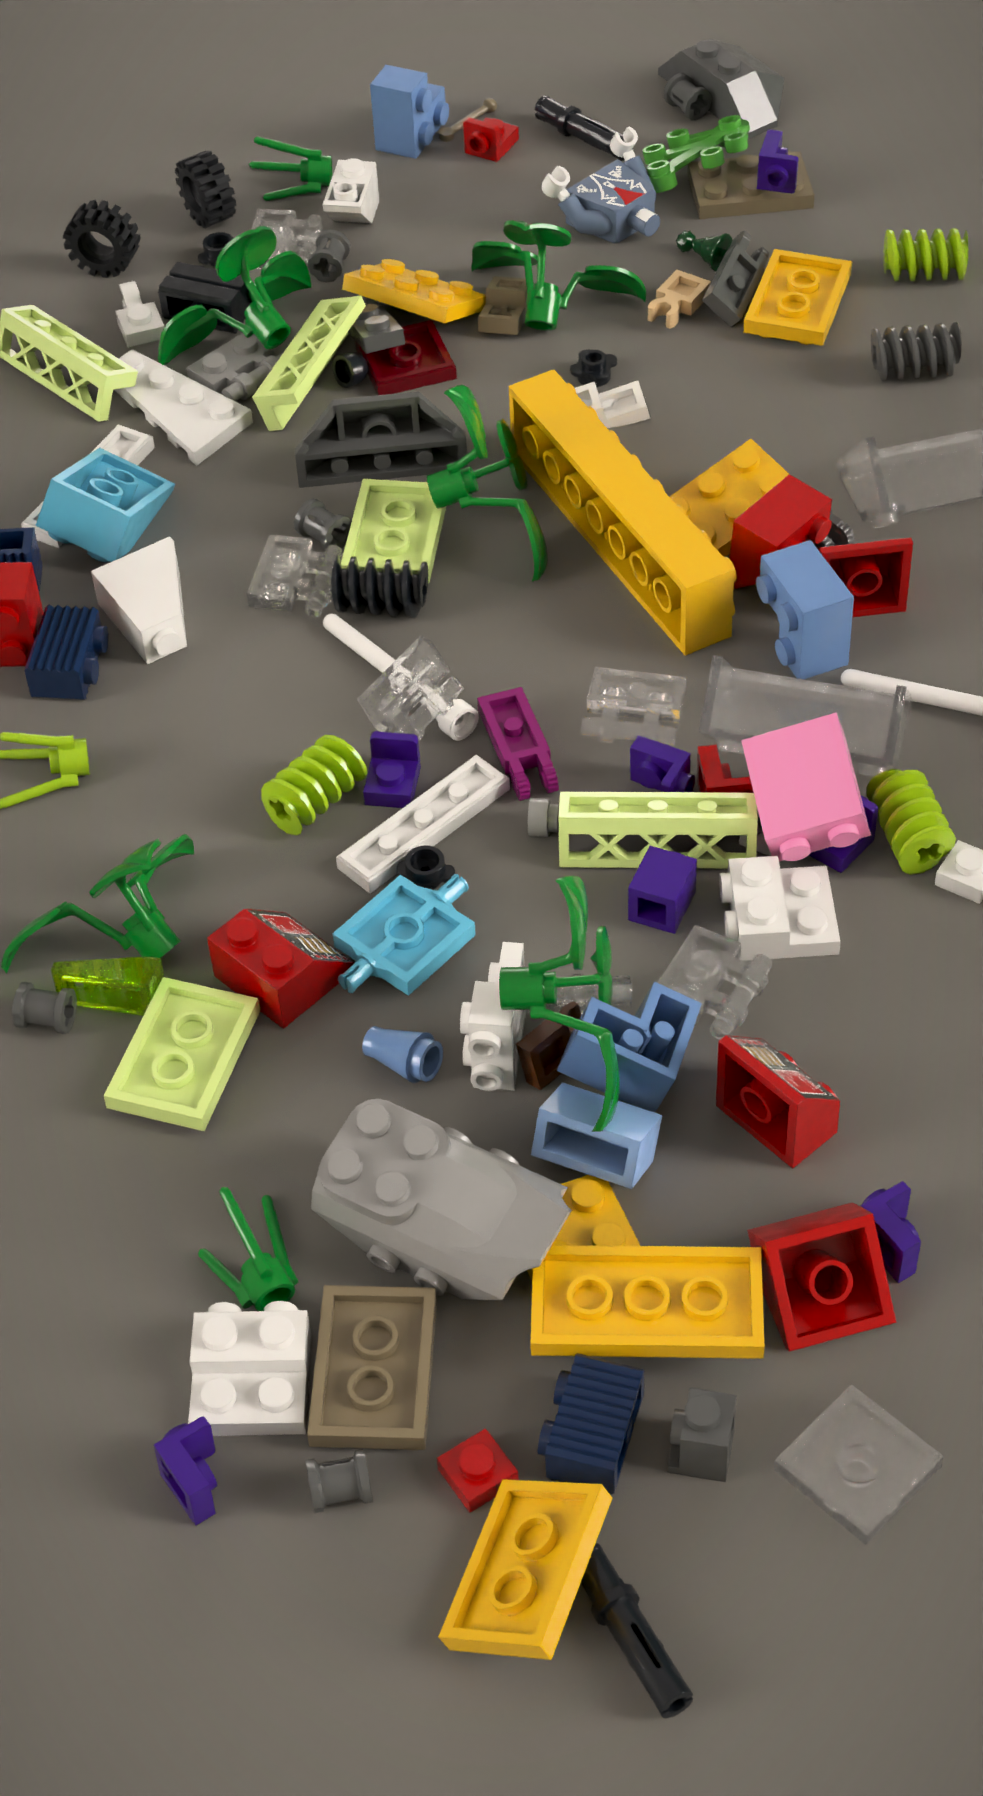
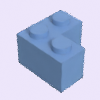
[370,65,449,159]
[756,540,854,681]
[557,982,702,1112]

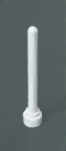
[323,614,479,741]
[841,669,983,716]

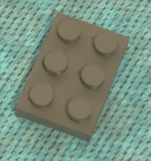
[687,151,814,219]
[307,1285,437,1450]

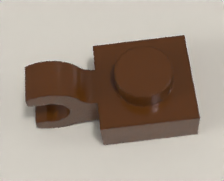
[515,1001,581,1090]

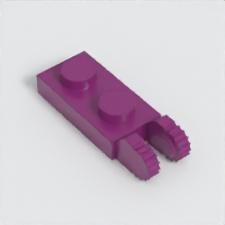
[477,687,559,801]

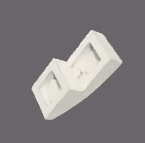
[575,380,650,428]

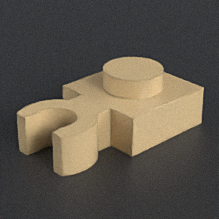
[648,270,711,329]

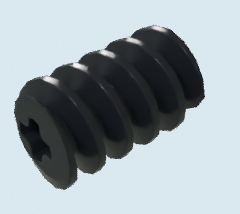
[331,555,428,618]

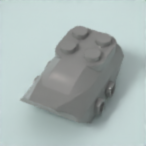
[311,1099,572,1300]

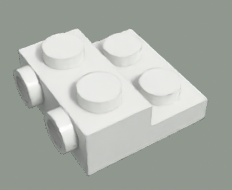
[719,856,840,961]
[460,942,527,1091]
[188,1301,311,1436]

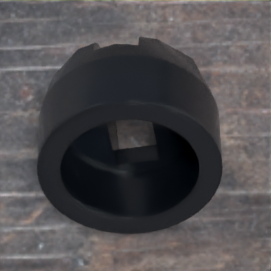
[332,352,368,388]

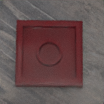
[355,320,457,395]

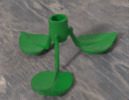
[471,220,647,331]
[158,226,312,366]
[427,385,548,582]
[1,834,194,974]
[499,876,620,1132]

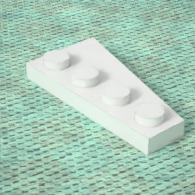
[115,349,253,466]

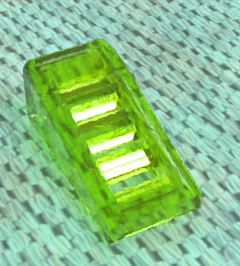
[51,957,165,1016]

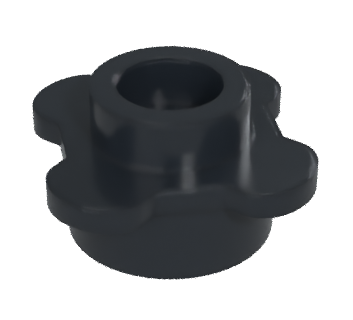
[198,232,233,267]
[570,349,617,387]
[397,845,455,889]

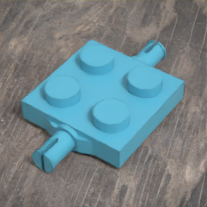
[332,874,476,996]

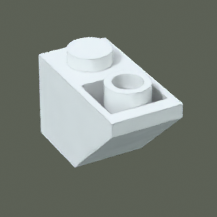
[323,159,379,224]

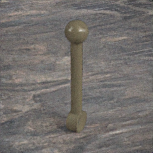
[439,98,497,142]

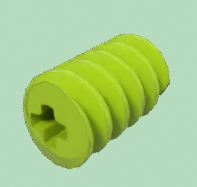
[883,228,968,281]
[261,735,368,835]
[866,769,956,875]

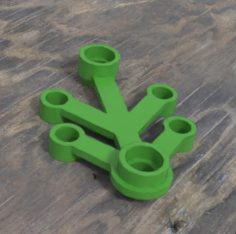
[642,115,750,193]

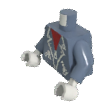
[542,127,660,243]

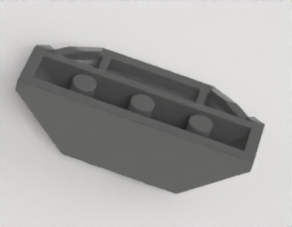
[658,39,784,139]
[295,391,468,488]

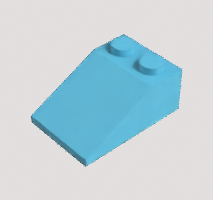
[36,448,175,562]

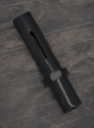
[535,96,625,161]
[581,1543,693,1719]

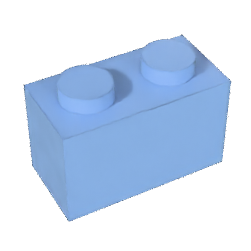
[531,1082,662,1189]

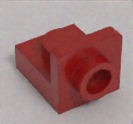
[463,117,519,162]
[697,744,754,793]

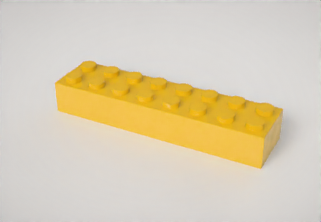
[508,369,737,656]

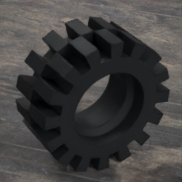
[175,150,236,228]
[63,200,141,278]

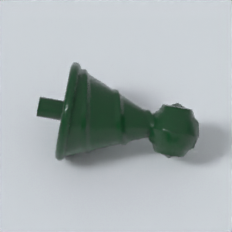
[676,231,733,271]

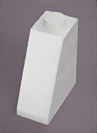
[91,536,187,665]

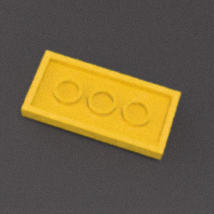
[530,1245,765,1359]

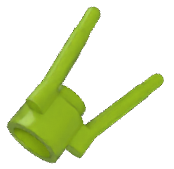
[0,732,90,809]

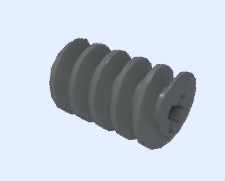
[871,322,962,381]

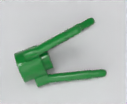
[249,136,332,201]
[198,1187,298,1311]

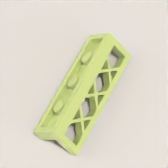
[252,296,366,431]
[0,305,138,422]
[558,792,758,869]

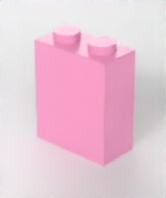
[741,713,871,862]

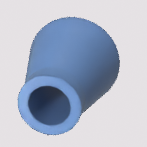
[362,1026,443,1083]

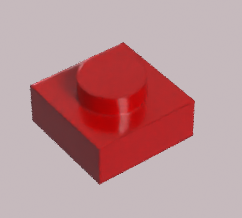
[437,1428,519,1513]

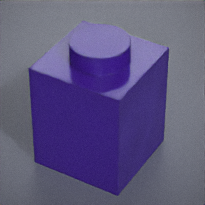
[628,846,697,934]

